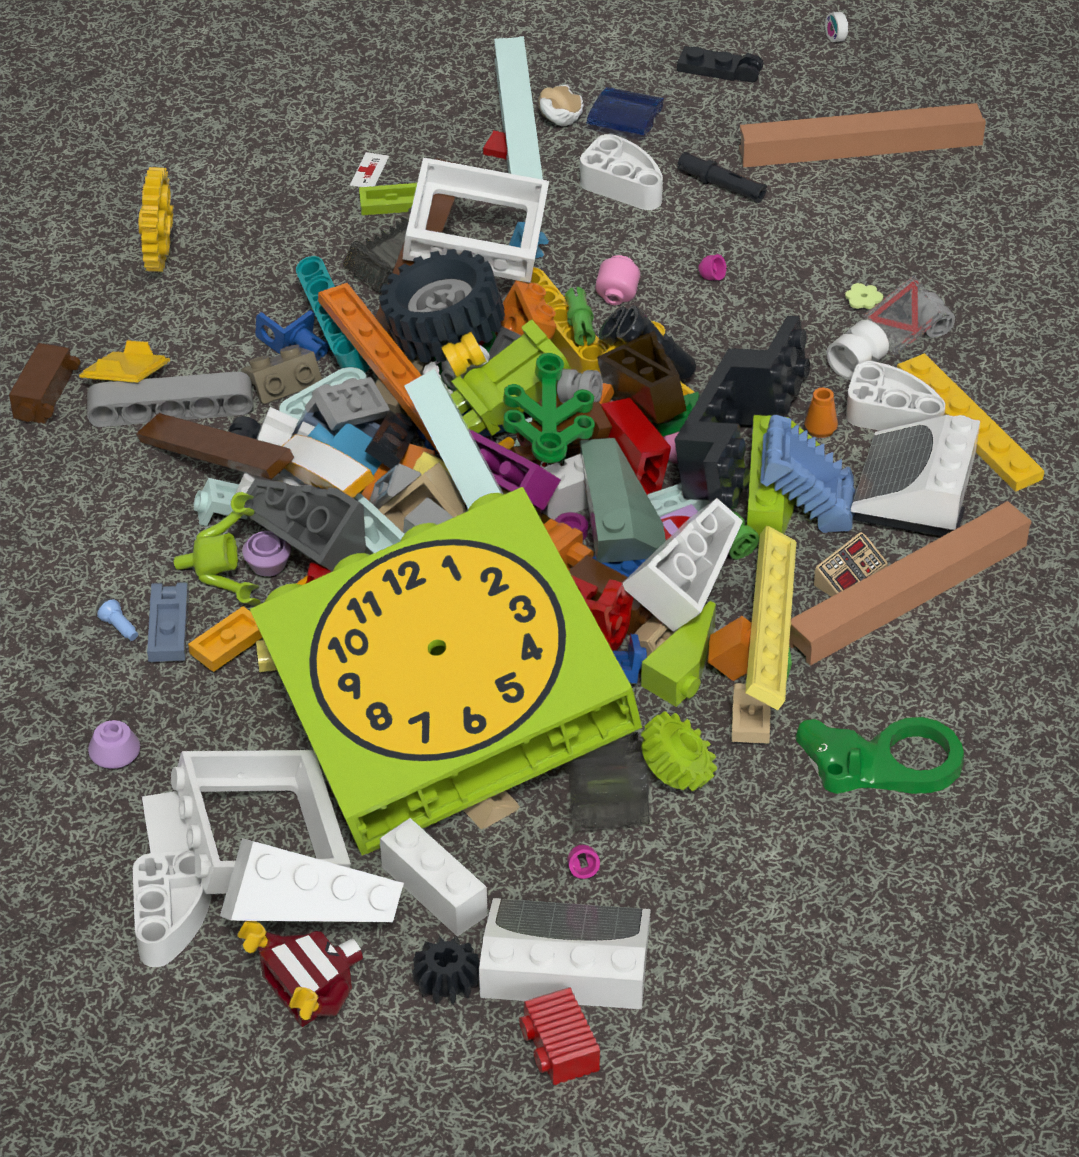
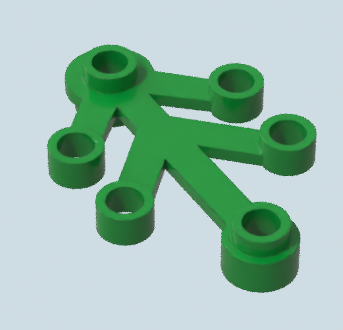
[503,353,595,463]

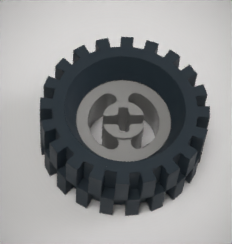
[379,249,505,362]

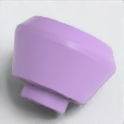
[242,531,291,576]
[88,720,140,769]

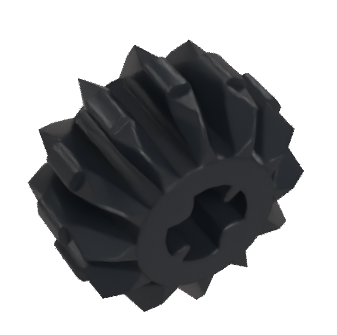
[412,935,480,1005]

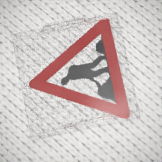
[863,275,946,356]

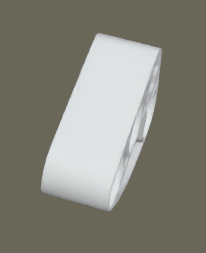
[580,134,663,210]
[846,361,945,431]
[133,849,211,967]

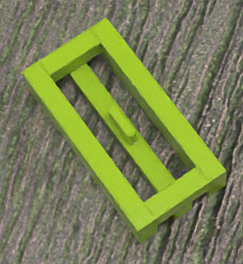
[359,183,417,215]

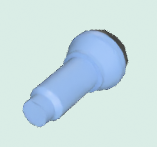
[96,598,138,641]

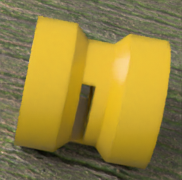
[441,332,487,377]

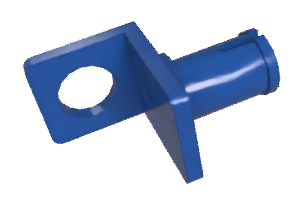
[255,310,329,361]

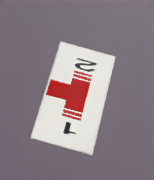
[350,152,389,187]

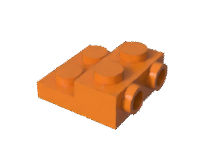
[495,281,557,340]

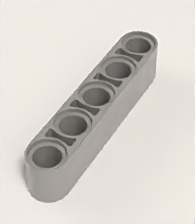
[87,372,253,427]

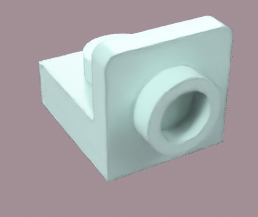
[194,478,248,526]

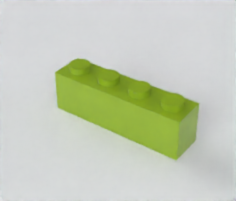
[747,415,820,538]

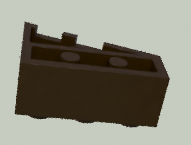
[597,331,687,424]

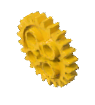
[138,167,173,272]

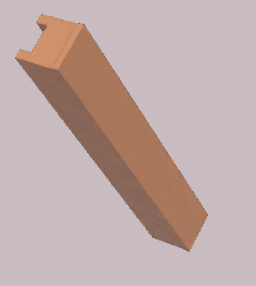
[739,103,986,167]
[789,501,1032,666]

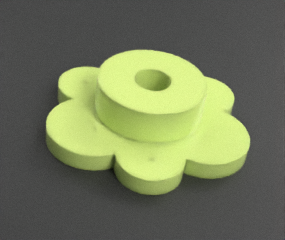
[845,283,883,309]

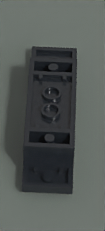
[674,315,810,511]

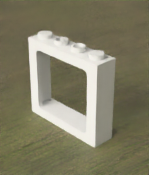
[402,157,549,283]
[171,750,351,894]

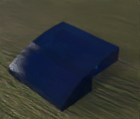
[586,87,664,135]

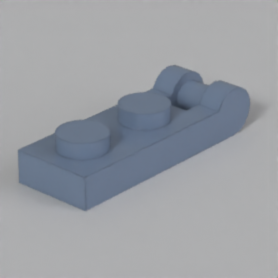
[147,582,189,662]

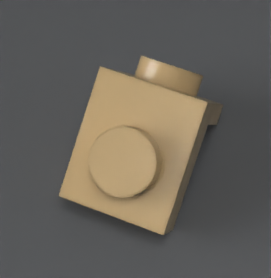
[732,683,770,743]

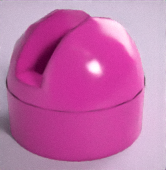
[698,254,726,281]
[567,844,600,879]

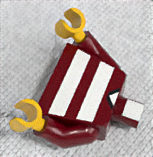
[237,921,363,1027]

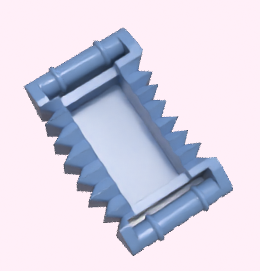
[761,415,855,533]

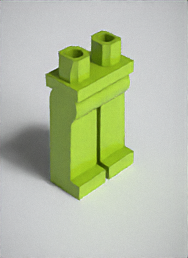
[450,319,571,436]

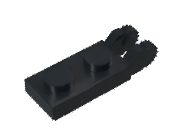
[677,46,764,83]

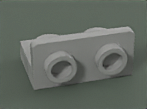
[305,377,390,431]

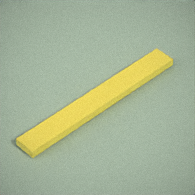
[745,526,796,710]

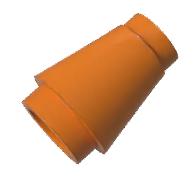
[804,388,838,438]

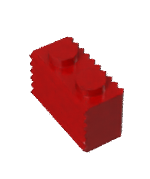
[519,987,600,1085]

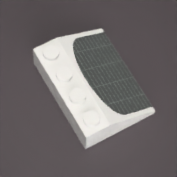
[851,415,980,530]
[479,898,651,1009]

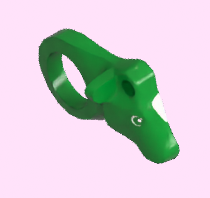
[795,717,964,794]

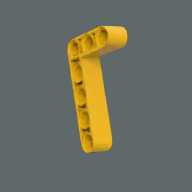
[516,267,665,374]

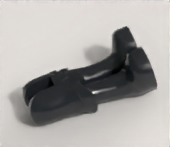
[599,305,696,379]

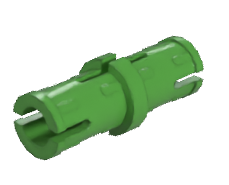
[565,287,596,346]

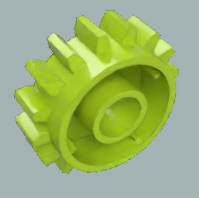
[641,711,717,791]

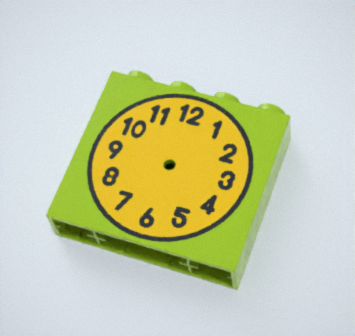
[250,487,642,855]

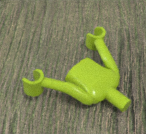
[174,492,260,606]

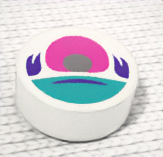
[825,12,848,42]

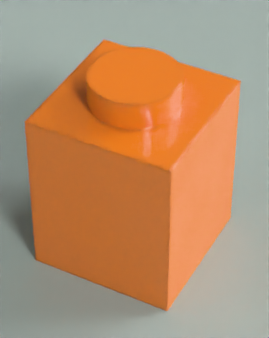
[708,616,752,681]

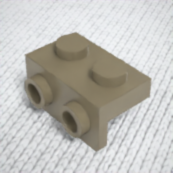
[241,345,322,404]

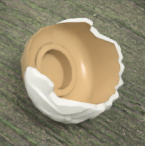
[538,85,584,126]

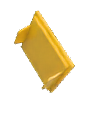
[79,340,170,383]

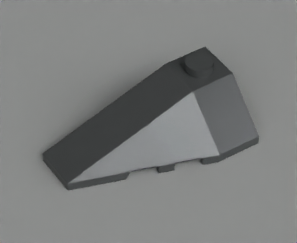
[244,479,366,571]

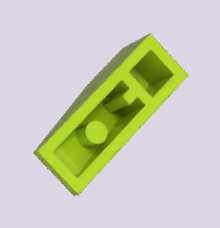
[641,601,716,707]

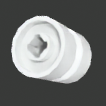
[827,320,889,380]

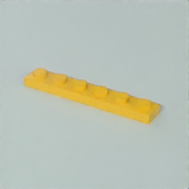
[897,353,1044,492]

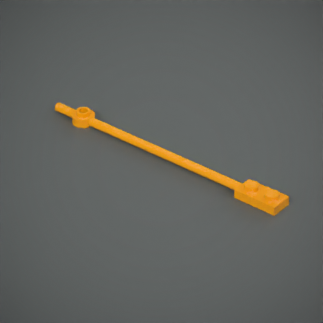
[188,437,515,672]

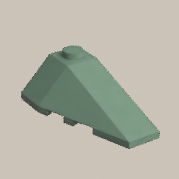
[580,438,666,563]

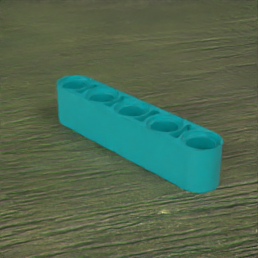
[296,256,370,373]

